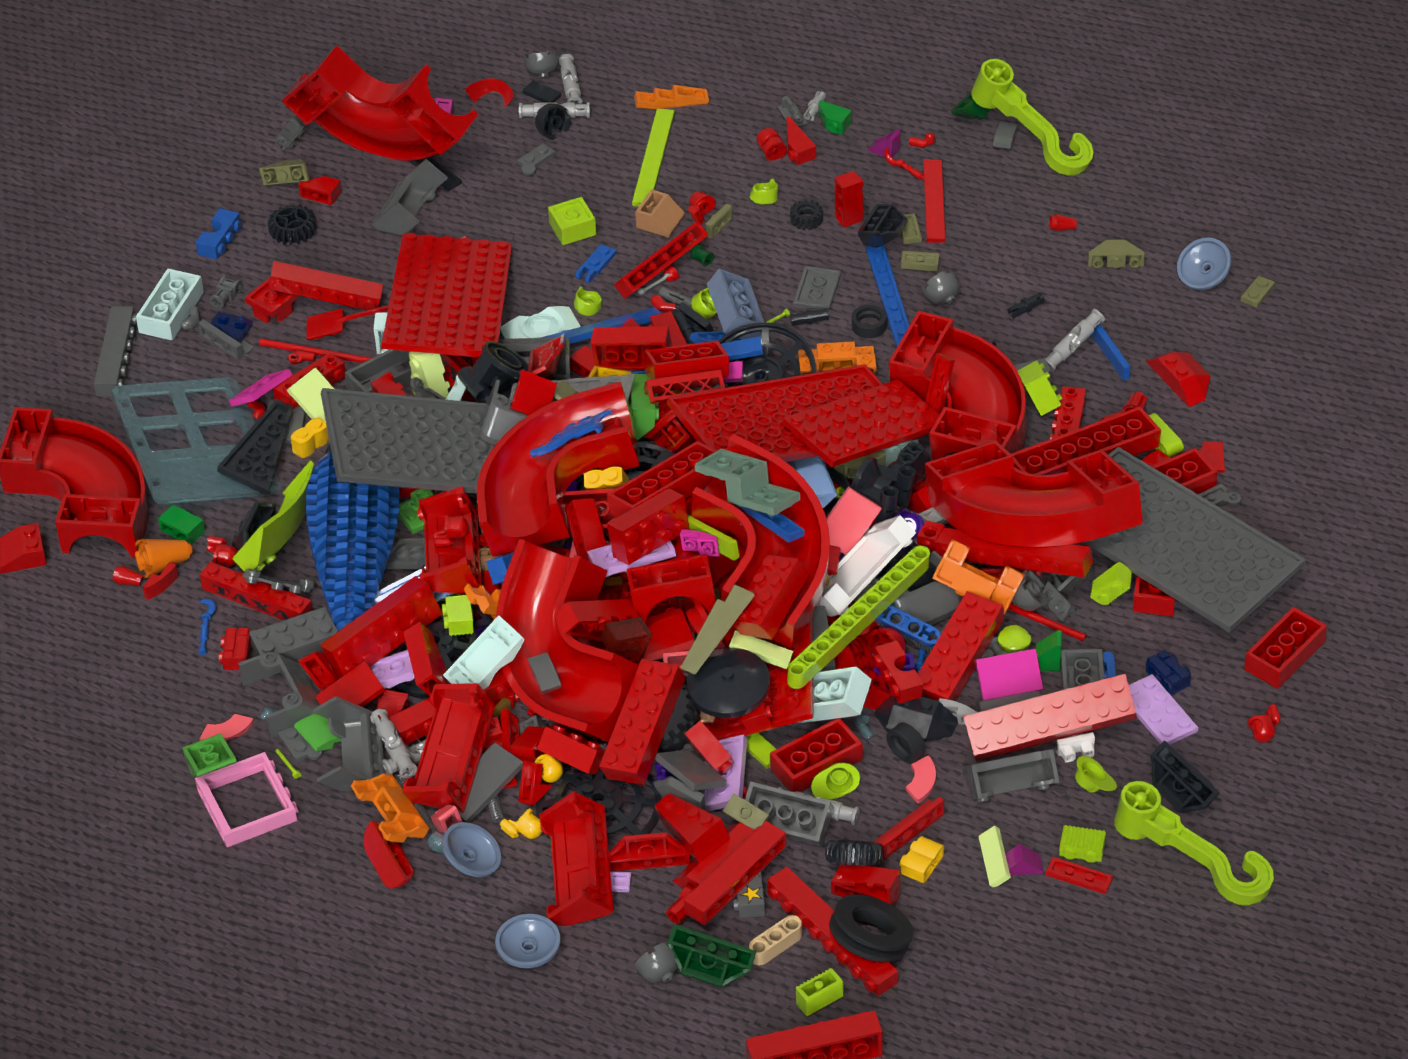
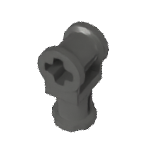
[209,275,243,309]

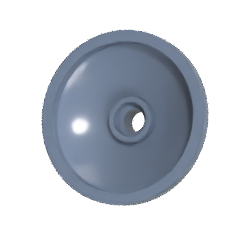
[1177,238,1232,290]
[442,822,501,877]
[495,914,561,968]

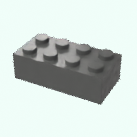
[249,607,338,663]
[1060,649,1104,690]
[745,781,834,848]

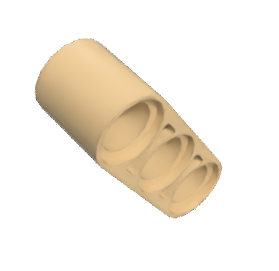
[749,915,802,965]

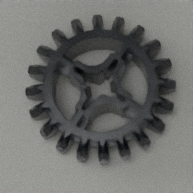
[268,204,317,245]
[825,840,883,866]

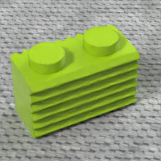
[1090,562,1132,605]
[442,595,474,636]
[1059,825,1106,863]
[796,968,844,1016]

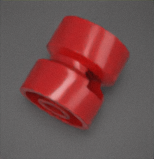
[756,128,787,161]

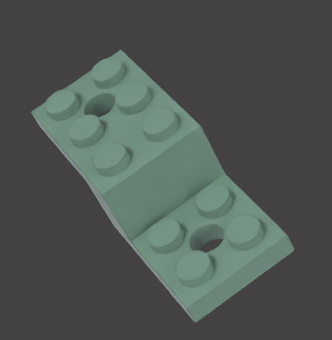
[695,449,800,516]

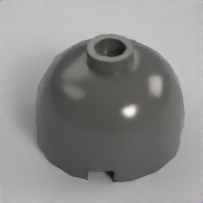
[523,50,558,77]
[922,269,960,305]
[1012,570,1048,611]
[635,942,677,983]

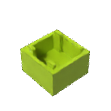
[548,197,596,245]
[1018,360,1062,416]

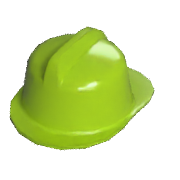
[1075,756,1117,792]
[811,763,860,800]

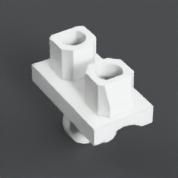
[1056,732,1095,763]

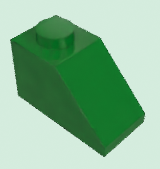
[819,100,852,135]
[1036,631,1061,672]

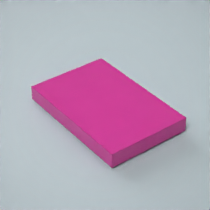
[229,369,292,407]
[975,649,1043,700]

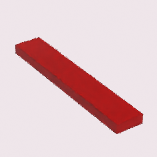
[923,159,945,243]

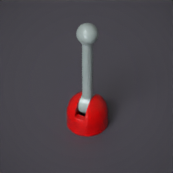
[638,266,679,295]

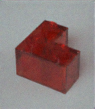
[601,617,652,664]

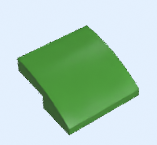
[398,489,434,534]
[294,714,341,751]

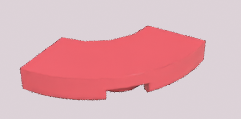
[199,714,254,741]
[906,755,936,804]

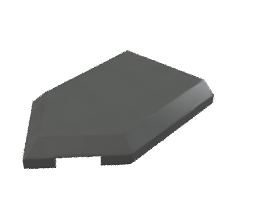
[653,776,706,811]

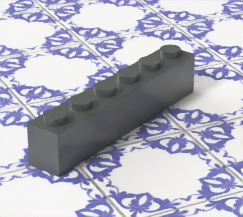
[94,306,137,396]

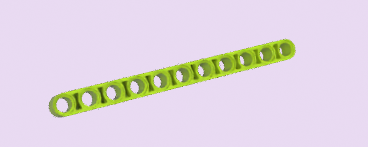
[787,546,930,689]

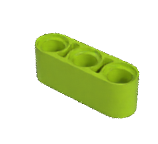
[1149,413,1184,458]

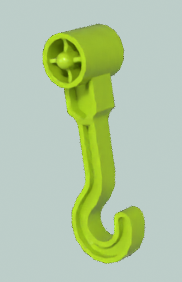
[971,59,1094,176]
[1114,781,1274,905]

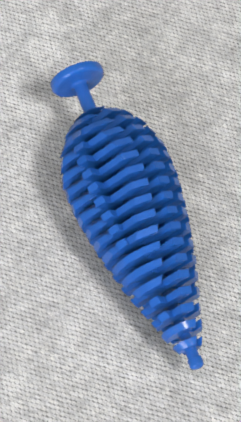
[306,450,399,631]

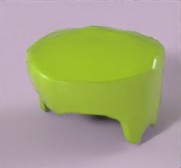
[750,178,778,205]
[573,287,602,316]
[691,288,717,320]
[997,625,1031,653]

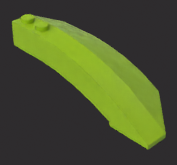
[233,460,315,572]

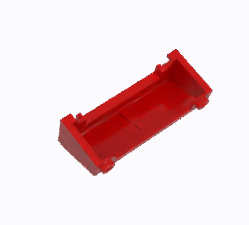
[417,486,482,593]
[587,607,695,665]
[402,683,496,813]
[539,791,614,926]

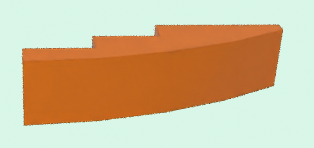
[634,85,709,109]

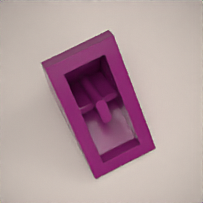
[868,129,900,158]
[1005,844,1043,876]

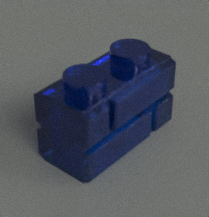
[1145,649,1191,696]

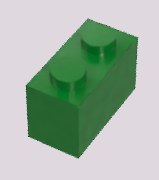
[158,505,205,545]

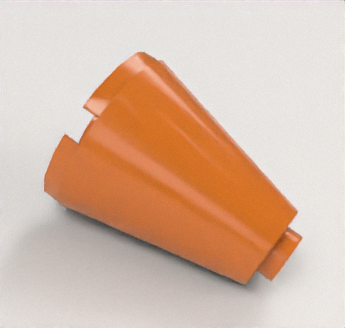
[135,539,192,578]

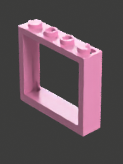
[195,752,299,847]

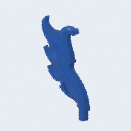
[530,410,613,457]

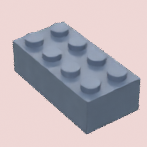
[707,268,764,340]

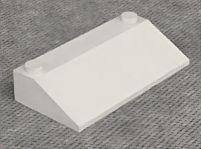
[816,515,916,617]

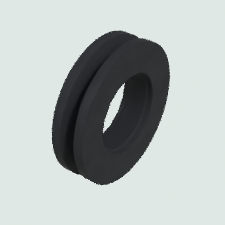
[829,895,914,962]

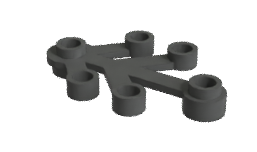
[242,569,315,593]

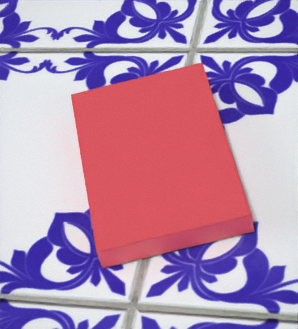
[826,486,882,555]

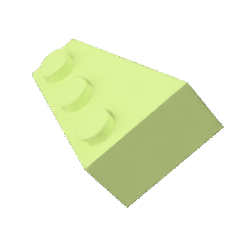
[409,352,450,397]

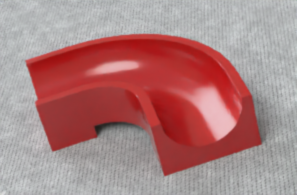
[281,45,478,161]
[889,311,1027,461]
[477,381,640,557]
[0,407,149,558]
[692,434,830,650]
[925,440,1143,547]
[627,531,746,631]
[496,539,639,743]

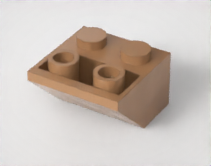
[635,189,685,238]

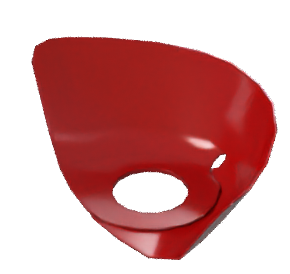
[465,78,514,107]

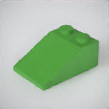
[182,733,237,777]

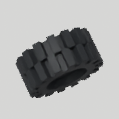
[790,199,823,230]

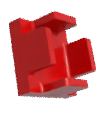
[245,278,298,324]

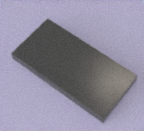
[459,743,523,823]

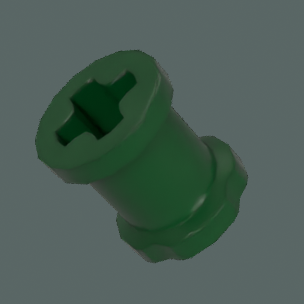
[690,244,715,267]

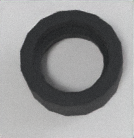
[852,305,887,338]
[886,722,926,763]

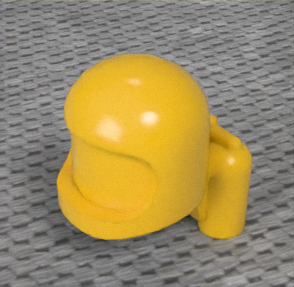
[535,754,563,783]
[500,808,542,839]

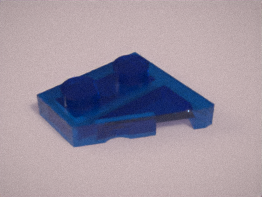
[211,311,253,343]

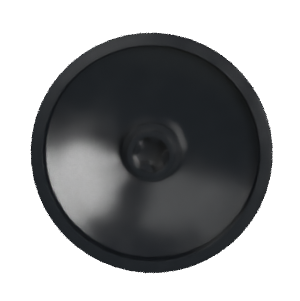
[687,648,770,718]

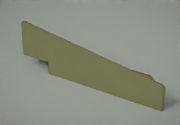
[681,584,754,675]

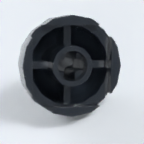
[535,104,571,140]

